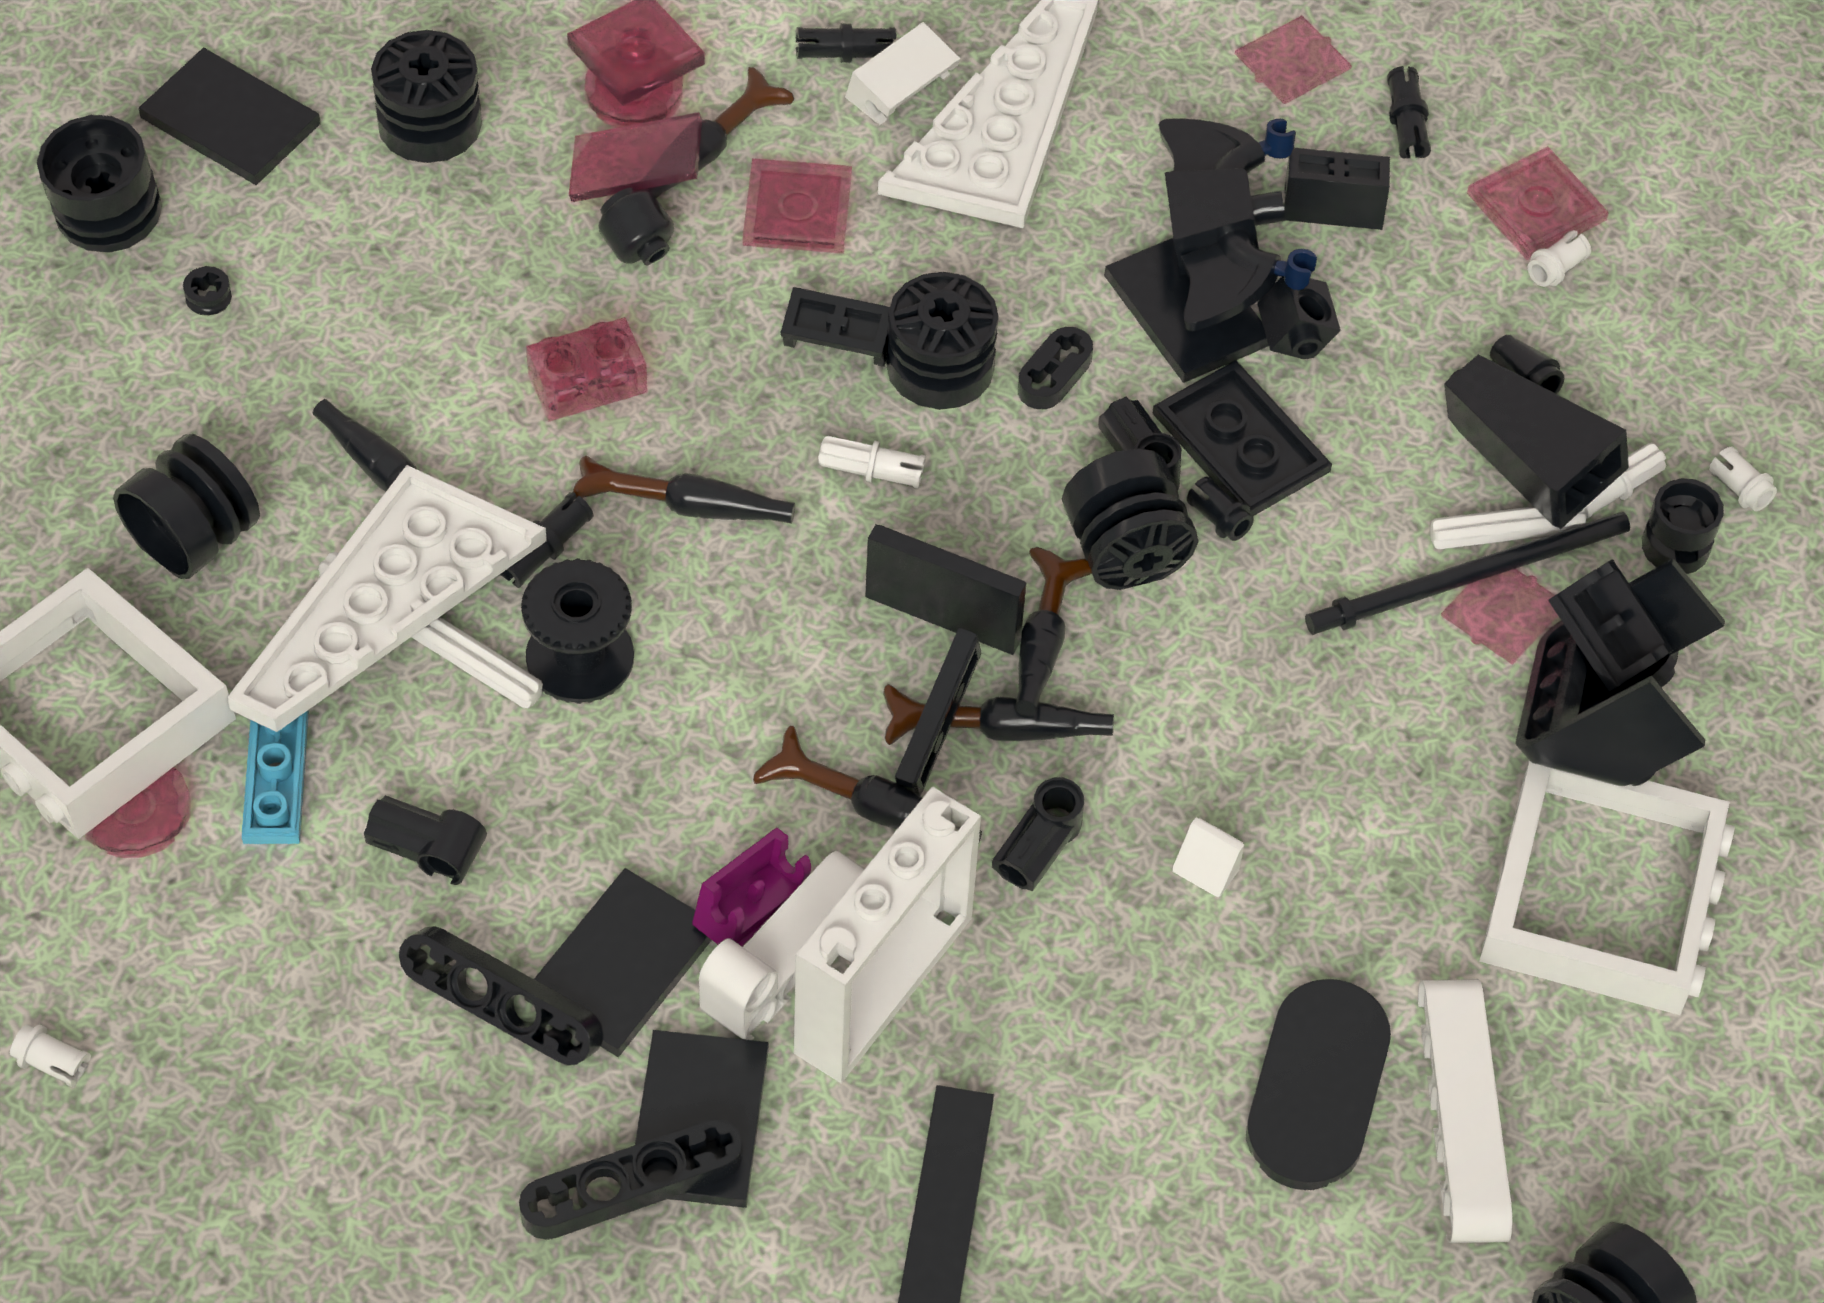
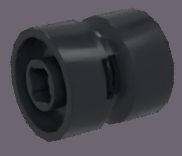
[1642,478,1724,574]

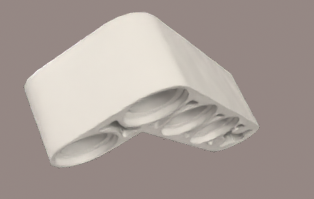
[699,851,865,1040]

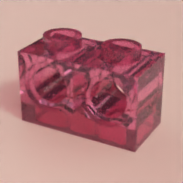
[526,317,647,422]

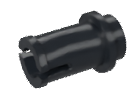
[1186,477,1254,541]

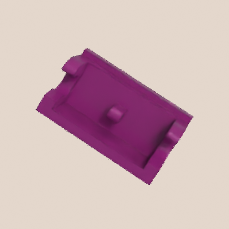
[692,827,811,947]

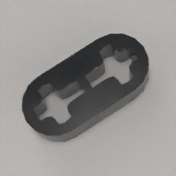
[1018,327,1093,410]

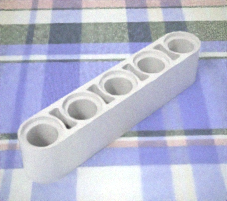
[1418,979,1512,1243]

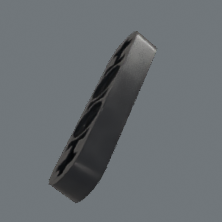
[399,926,604,1065]
[519,1119,743,1240]

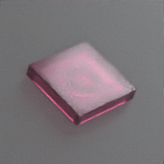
[567,0,705,106]
[1467,147,1609,260]
[743,158,852,253]

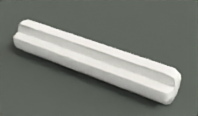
[1430,506,1586,549]

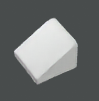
[1172,817,1244,897]

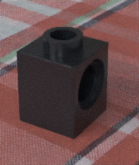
[1257,276,1341,359]

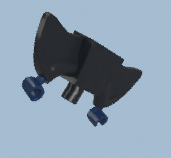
[1158,118,1317,332]

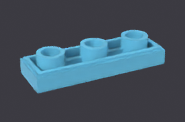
[242,710,309,844]

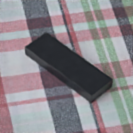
[895,628,982,796]

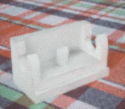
[845,22,960,125]

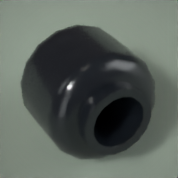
[598,187,674,266]

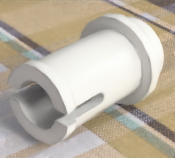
[1528,230,1591,287]
[1709,447,1777,511]
[10,1024,91,1087]

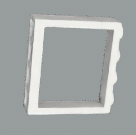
[0,568,236,839]
[1479,761,1735,1015]
[794,786,981,1083]

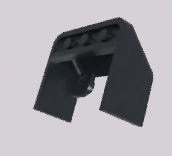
[1516,559,1725,787]

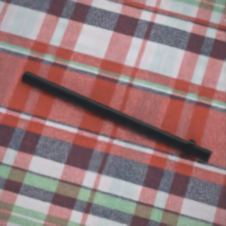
[1305,512,1630,635]

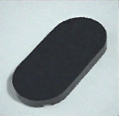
[1246,979,1391,1190]

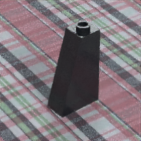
[1444,354,1629,529]

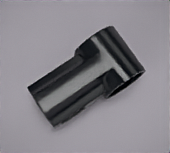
[1098,396,1182,490]
[992,777,1084,892]
[364,795,487,885]

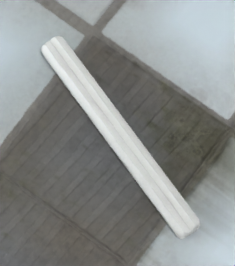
[318,552,543,709]

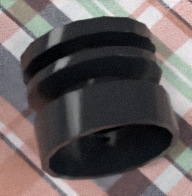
[371,30,482,163]
[37,115,162,253]
[886,272,999,410]
[113,434,260,579]
[1061,448,1199,590]
[1532,1222,1697,1303]

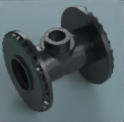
[521,558,634,704]

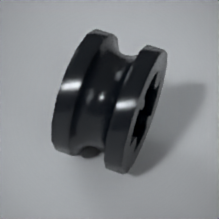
[183,266,232,316]

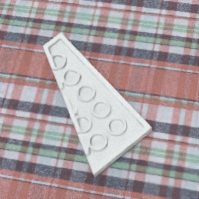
[878,0,1098,229]
[227,465,546,732]

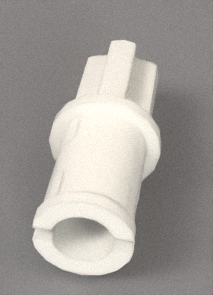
[818,436,926,489]
[1584,443,1666,519]

